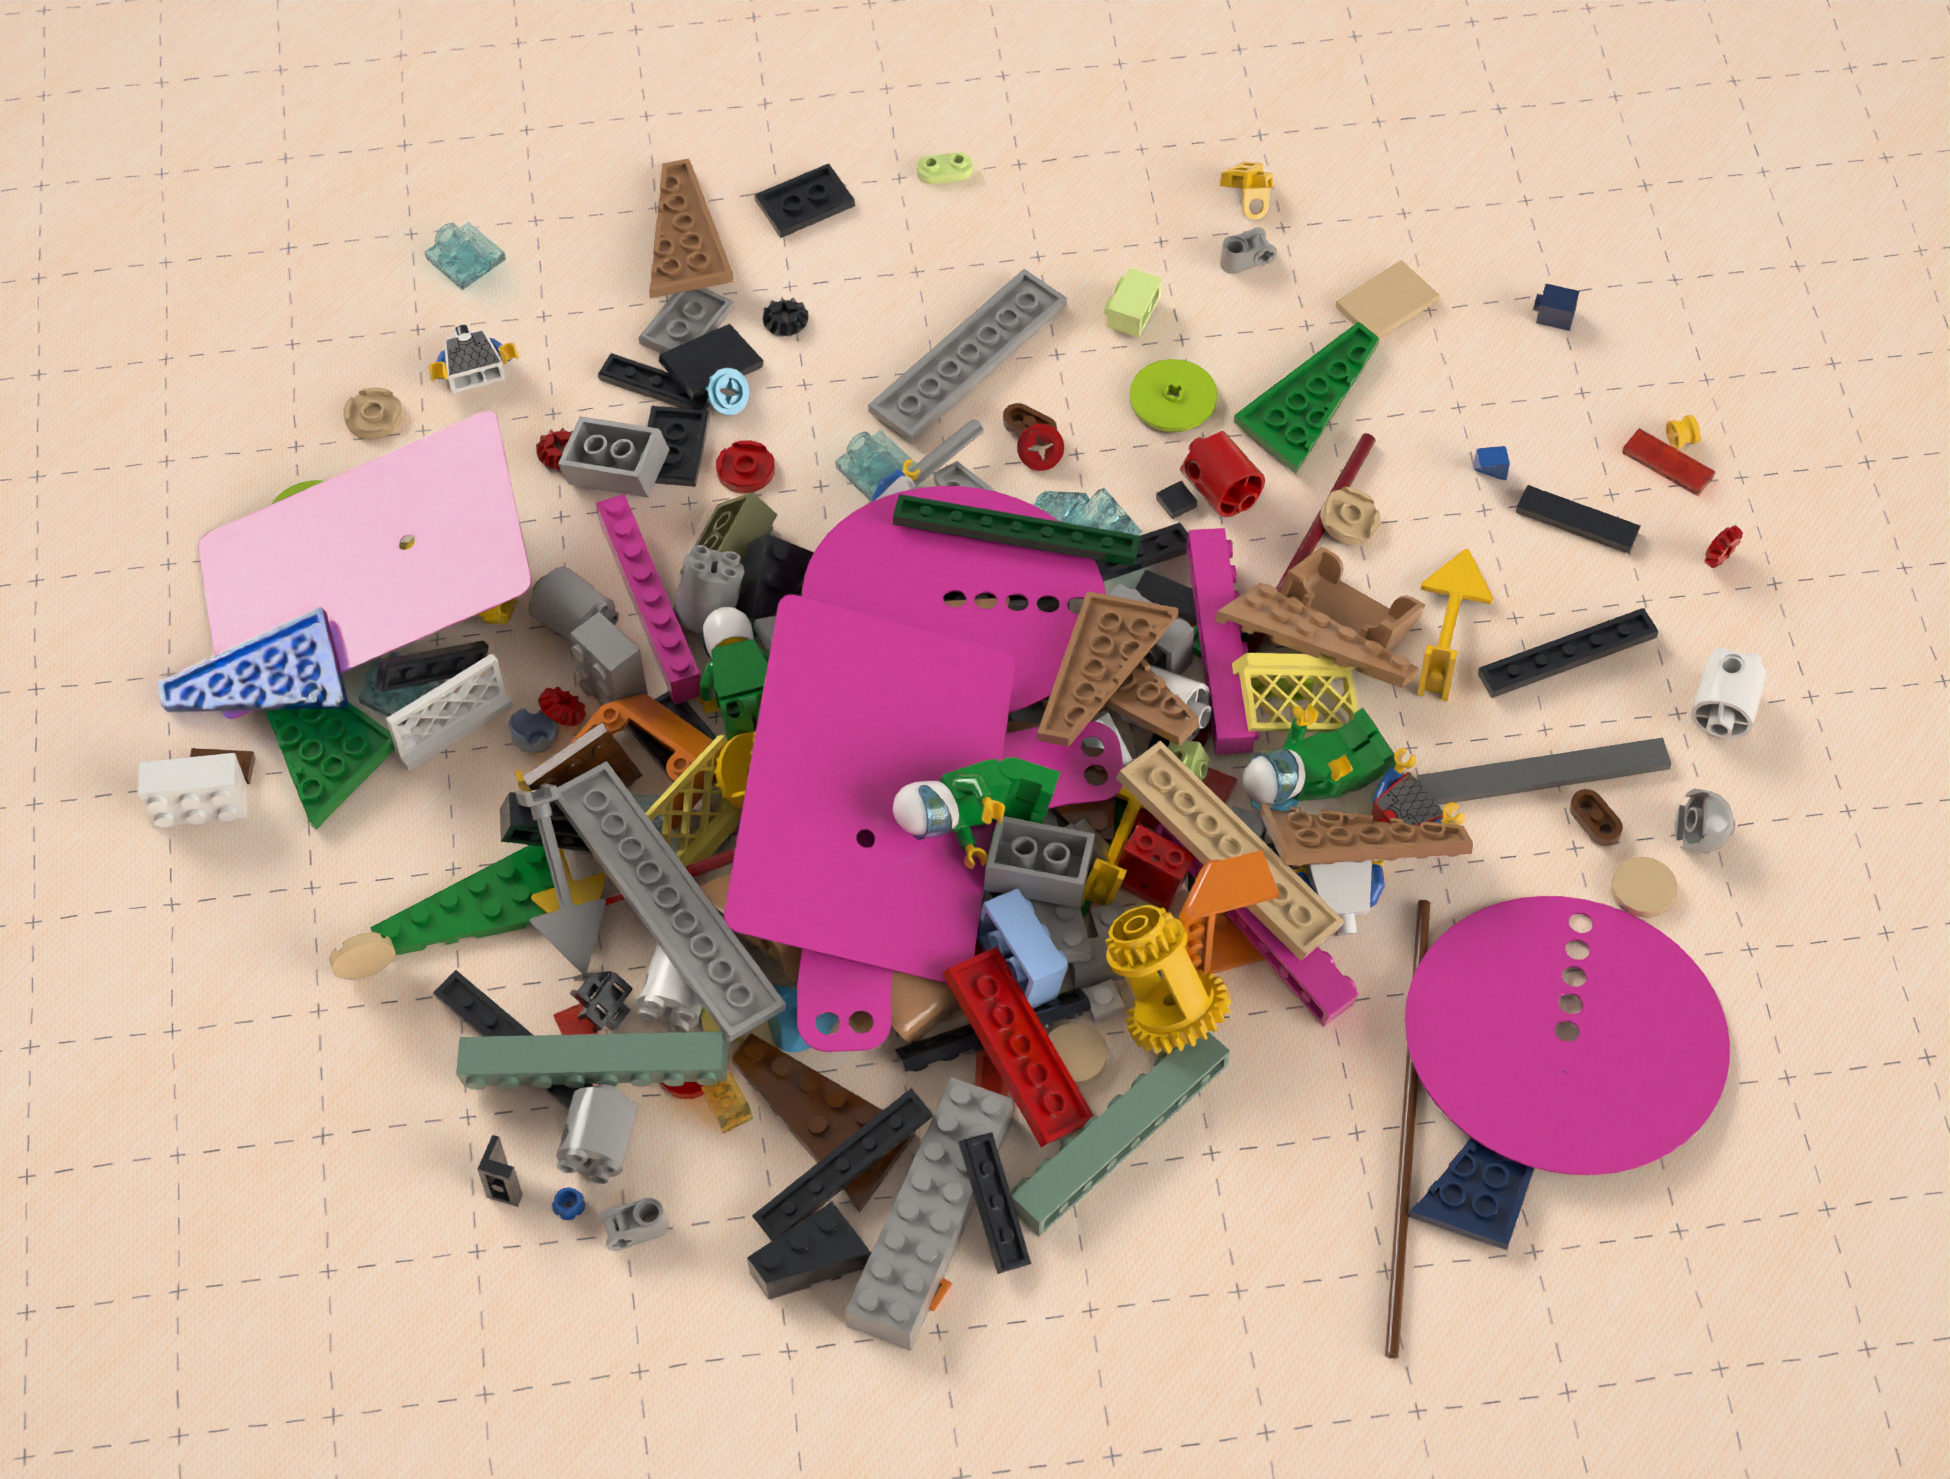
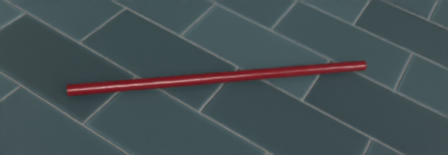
[1192,433,1376,747]

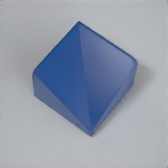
[1473,446,1510,480]

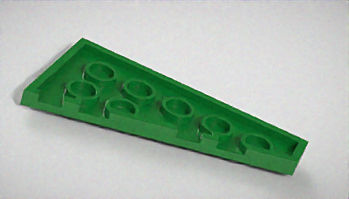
[1234,321,1379,474]
[370,845,554,956]

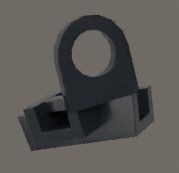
[570,971,633,1033]

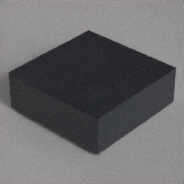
[1156,480,1198,519]

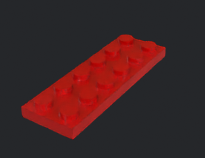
[942,947,1094,1148]

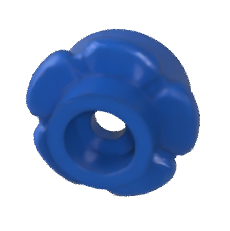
[552,1187,586,1220]

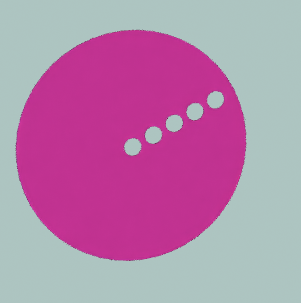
[802,486,1106,713]
[1405,896,1730,1175]

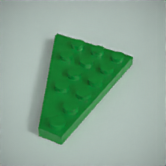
[264,682,395,830]

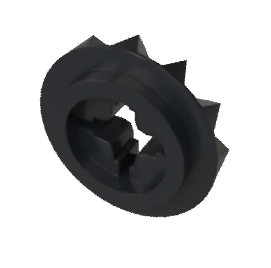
[762,297,809,336]

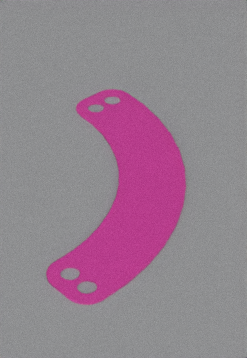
[797,721,1124,1052]

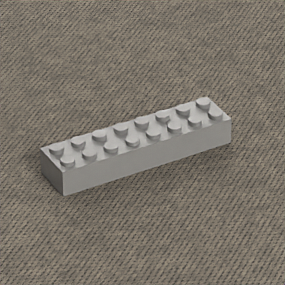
[845,1077,1014,1351]

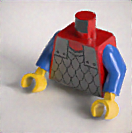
[1371,747,1465,826]

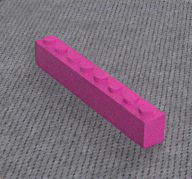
[596,494,701,705]
[1186,528,1260,755]
[1156,822,1359,1027]

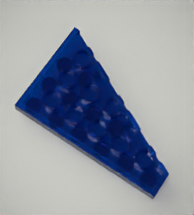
[157,607,349,712]

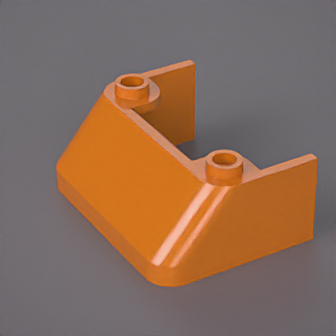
[569,694,721,830]
[1179,850,1280,975]

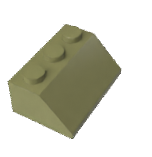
[680,492,778,574]

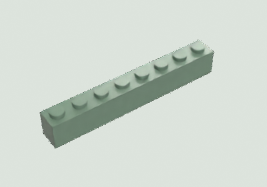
[456,1031,728,1090]
[1011,1032,1230,1237]

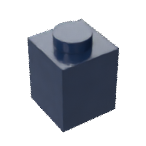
[1533,283,1580,331]

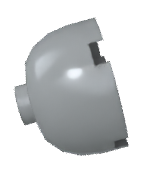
[1675,788,1736,853]

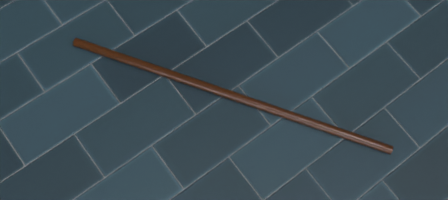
[1385,900,1431,1359]

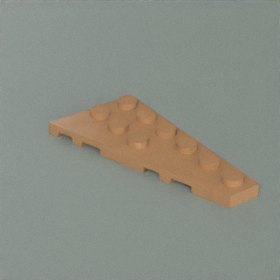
[649,158,733,298]
[1215,583,1419,688]
[1037,591,1178,747]
[1103,658,1200,746]
[1259,803,1473,866]

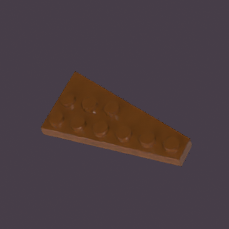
[732,1033,916,1213]

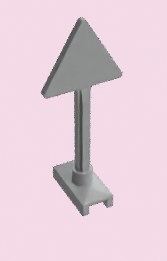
[515,784,606,974]

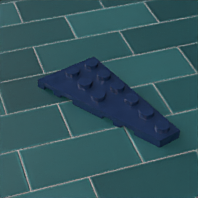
[1409,1071,1567,1250]

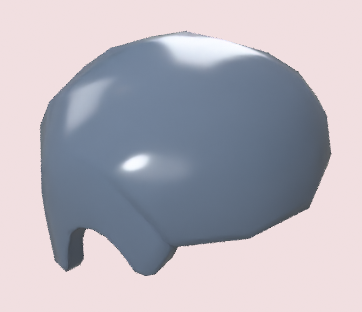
[508,708,559,753]

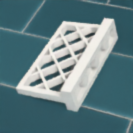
[386,654,513,772]

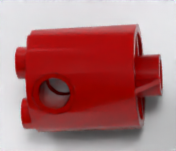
[1180,431,1265,517]

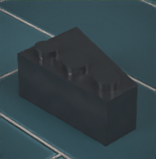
[736,533,814,636]
[500,791,591,852]
[747,1202,871,1300]

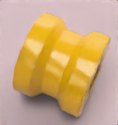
[1666,415,1701,449]

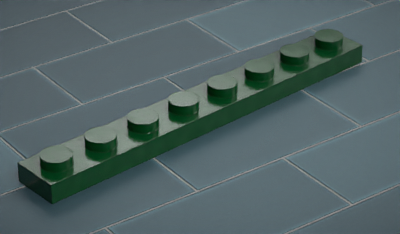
[893,494,1140,566]

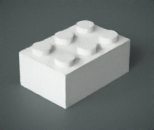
[138,753,247,828]

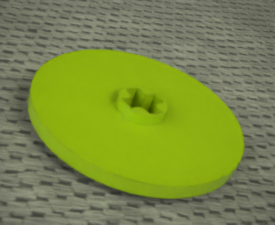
[1130,359,1218,432]

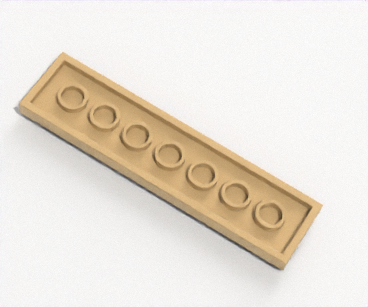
[1116,741,1345,960]

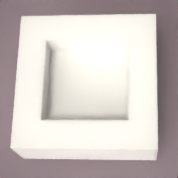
[1083,979,1125,1023]

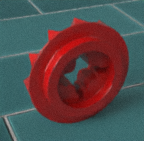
[1017,423,1064,471]
[536,427,573,469]
[1705,525,1743,568]
[538,687,586,726]

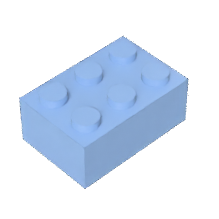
[976,888,1068,1009]

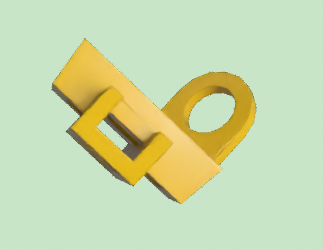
[1219,161,1274,220]

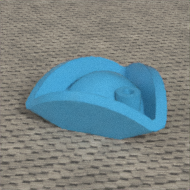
[768,985,838,1053]

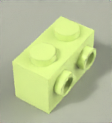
[1104,268,1162,338]

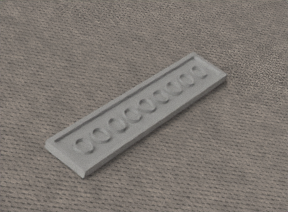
[554,761,786,1042]

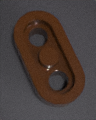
[1003,403,1057,446]
[1570,789,1623,846]

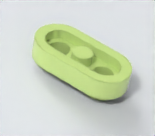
[917,152,973,184]

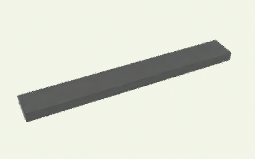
[1417,737,1671,805]

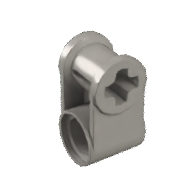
[1220,227,1277,274]
[599,1197,668,1251]

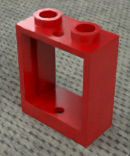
[1117,824,1195,912]

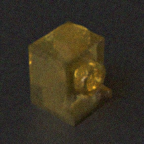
[701,1072,753,1134]

